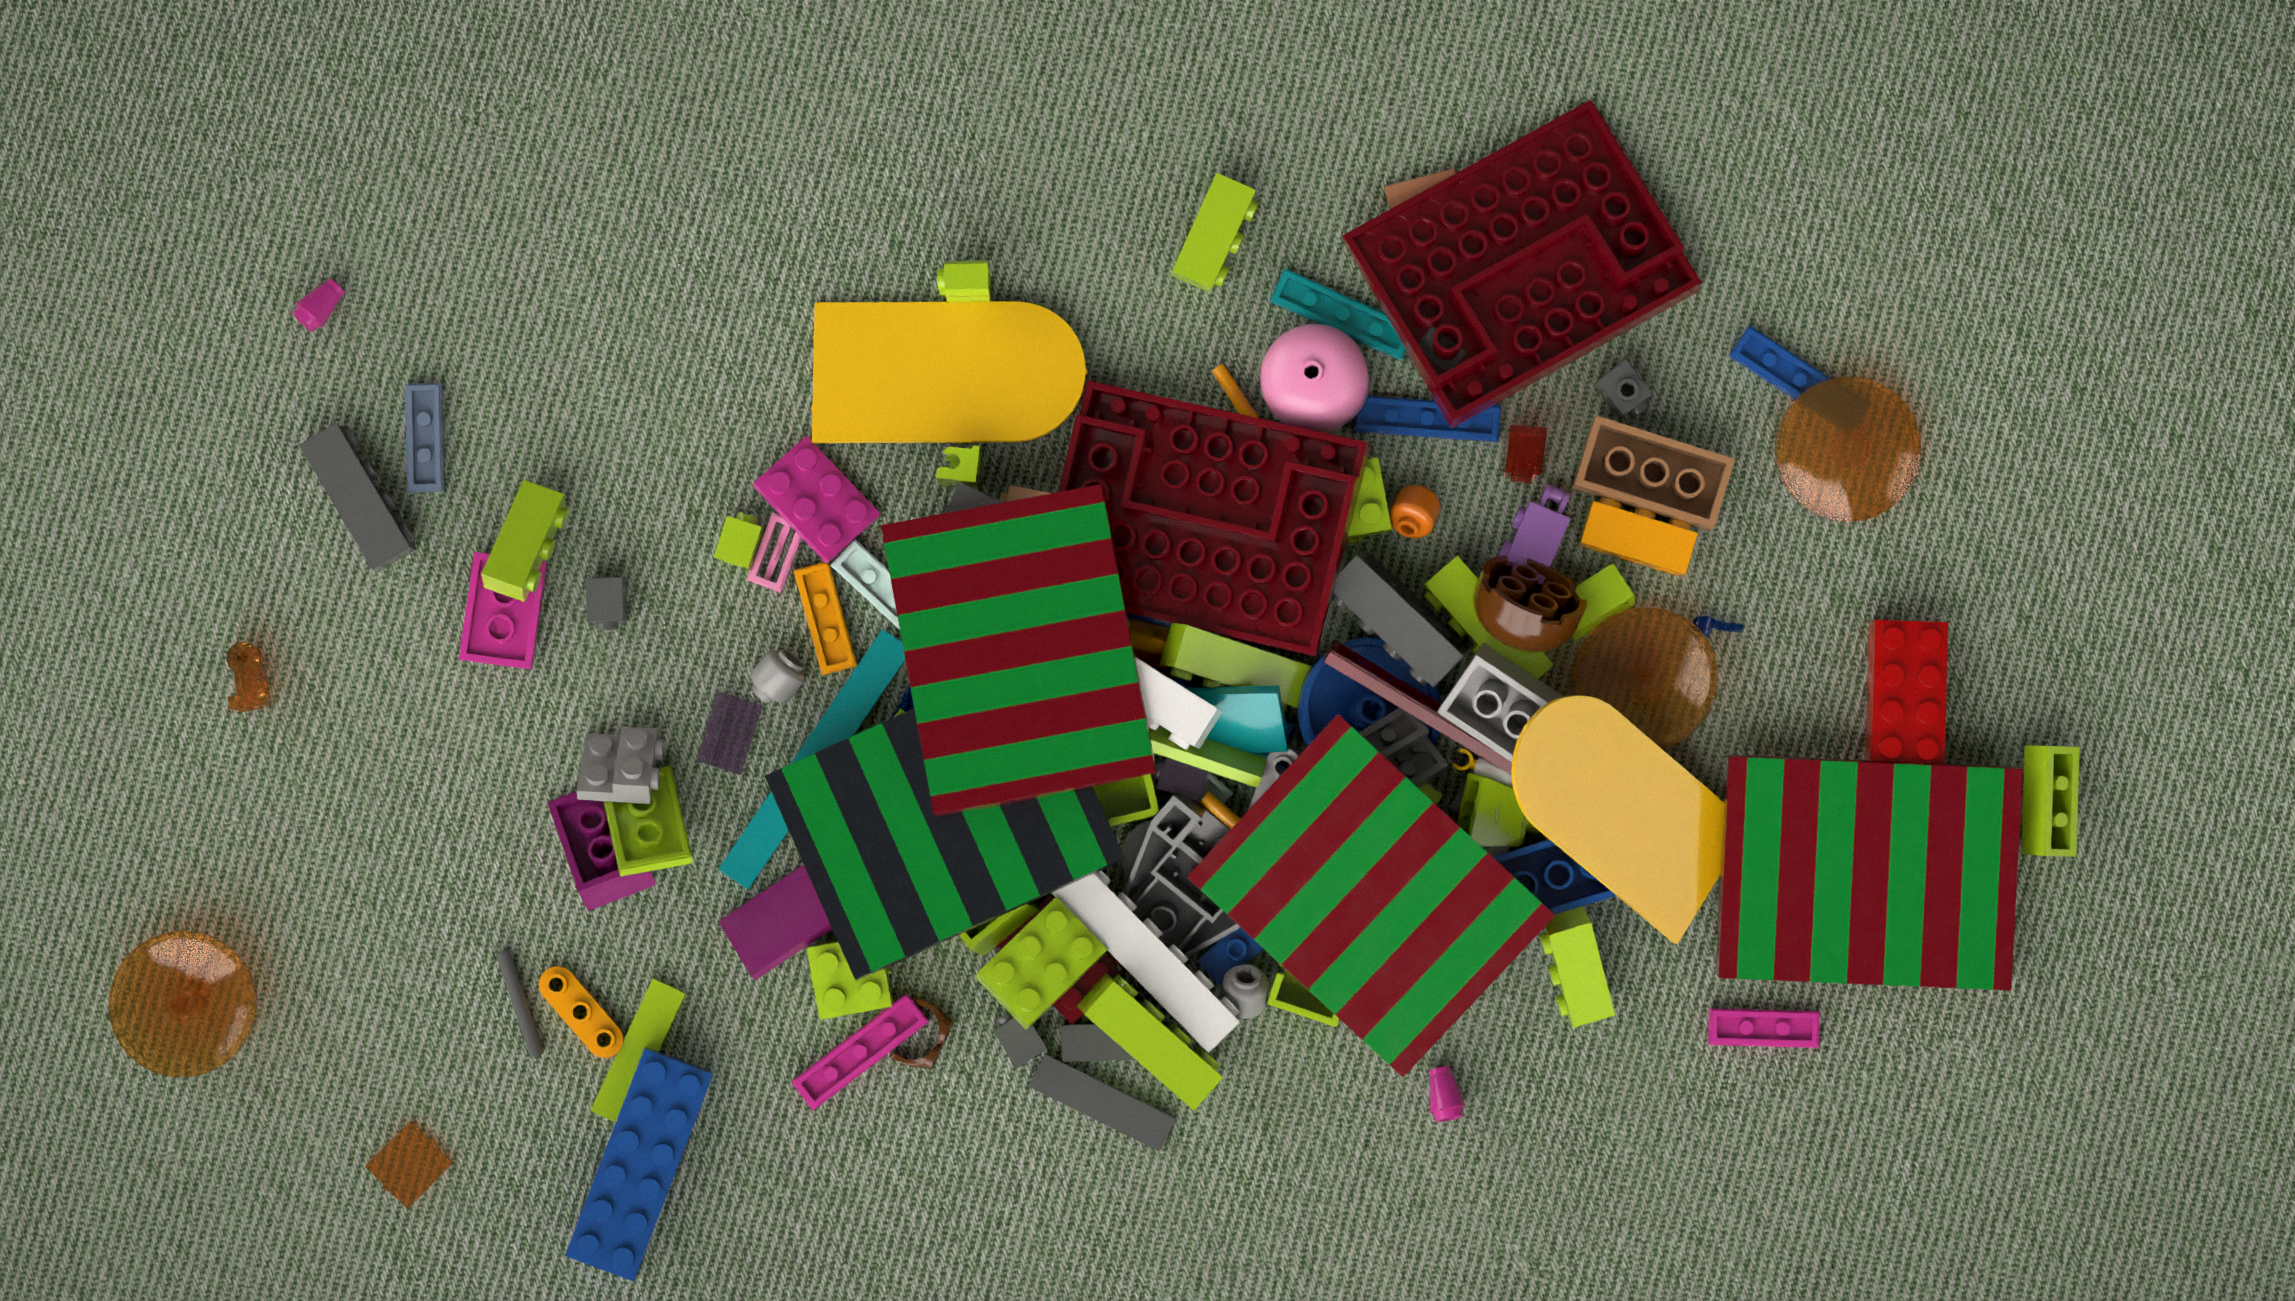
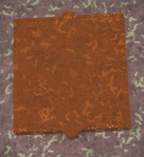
[365,1121,453,1209]

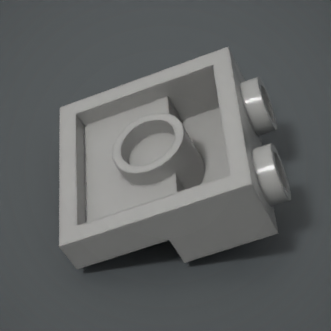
[577,726,665,804]

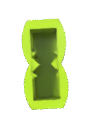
[937,260,991,303]

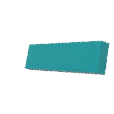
[1269,268,1406,361]

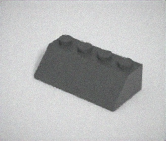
[1331,549,1470,687]

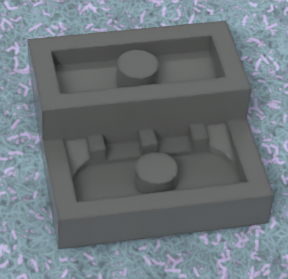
[1359,708,1448,788]

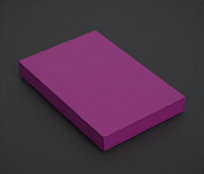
[718,865,832,980]

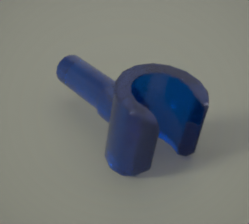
[1690,616,1744,639]

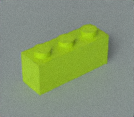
[1172,172,1259,293]
[481,480,569,602]
[2021,745,2080,857]
[1539,906,1615,1028]

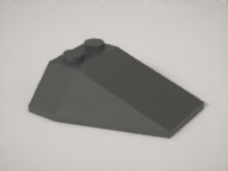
[1123,793,1240,958]

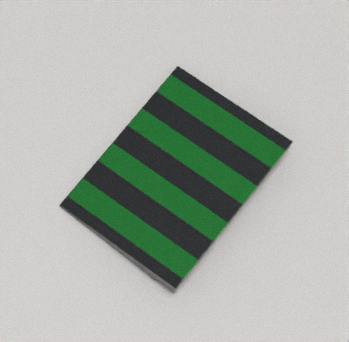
[765,708,1125,981]

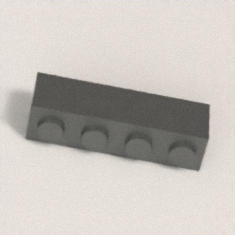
[299,423,416,572]

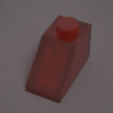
[1502,425,1547,484]

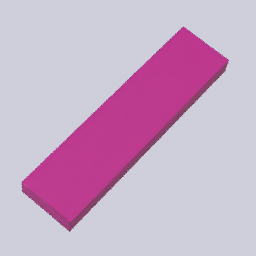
[791,992,929,1111]

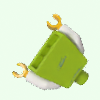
[1452,749,1540,857]

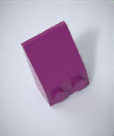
[547,791,656,911]

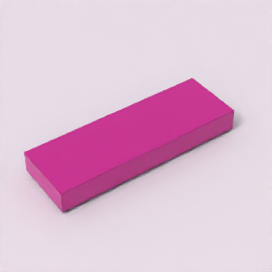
[1708,1008,1820,1048]

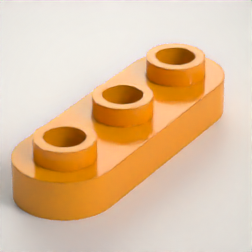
[539,966,625,1058]

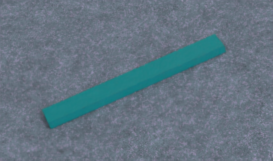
[718,629,906,890]

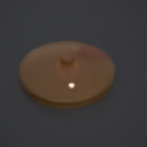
[1775,376,1921,522]
[1572,608,1719,748]
[109,931,258,1078]

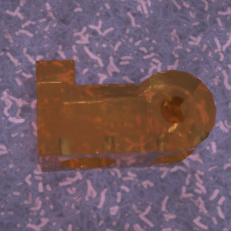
[226,642,271,713]

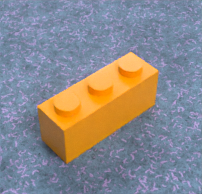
[1578,498,1698,577]

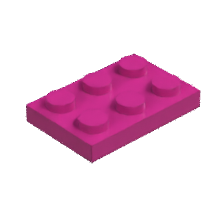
[753,436,881,564]
[459,552,548,670]

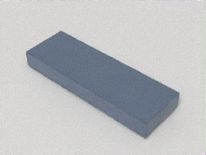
[405,383,445,493]

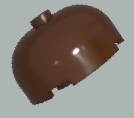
[1473,555,1587,652]

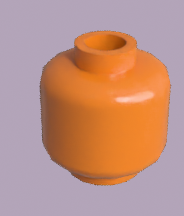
[1389,485,1441,539]

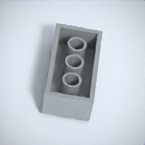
[1437,643,1564,762]

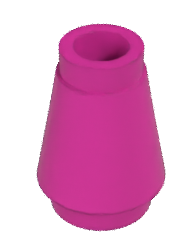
[292,278,345,332]
[1429,1066,1466,1122]

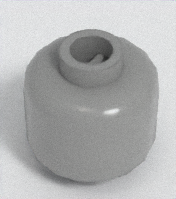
[751,649,805,704]
[1220,964,1269,1019]

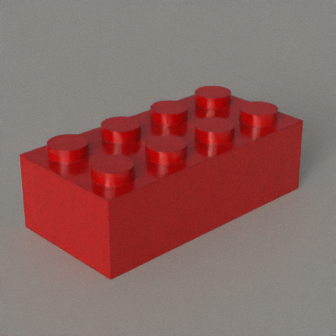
[1865,620,1948,764]

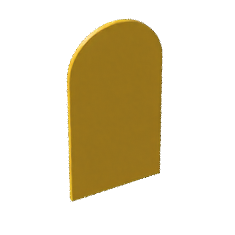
[811,301,1088,443]
[1511,695,1725,944]

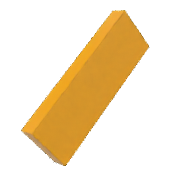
[793,562,857,676]

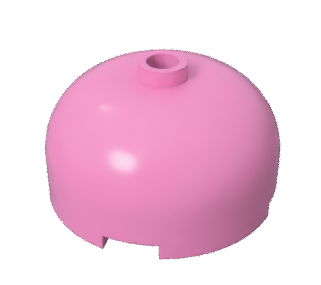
[1260,324,1370,433]

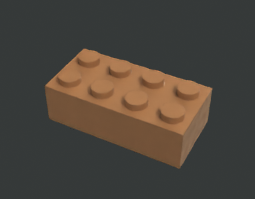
[1571,415,1735,532]

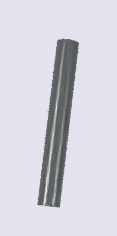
[496,949,544,1058]

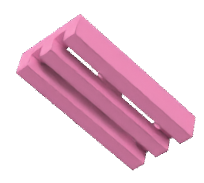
[747,512,802,593]

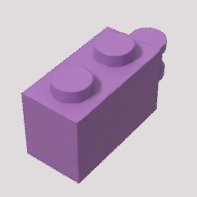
[1498,483,1571,585]

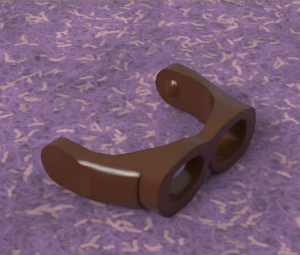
[889,997,954,1070]

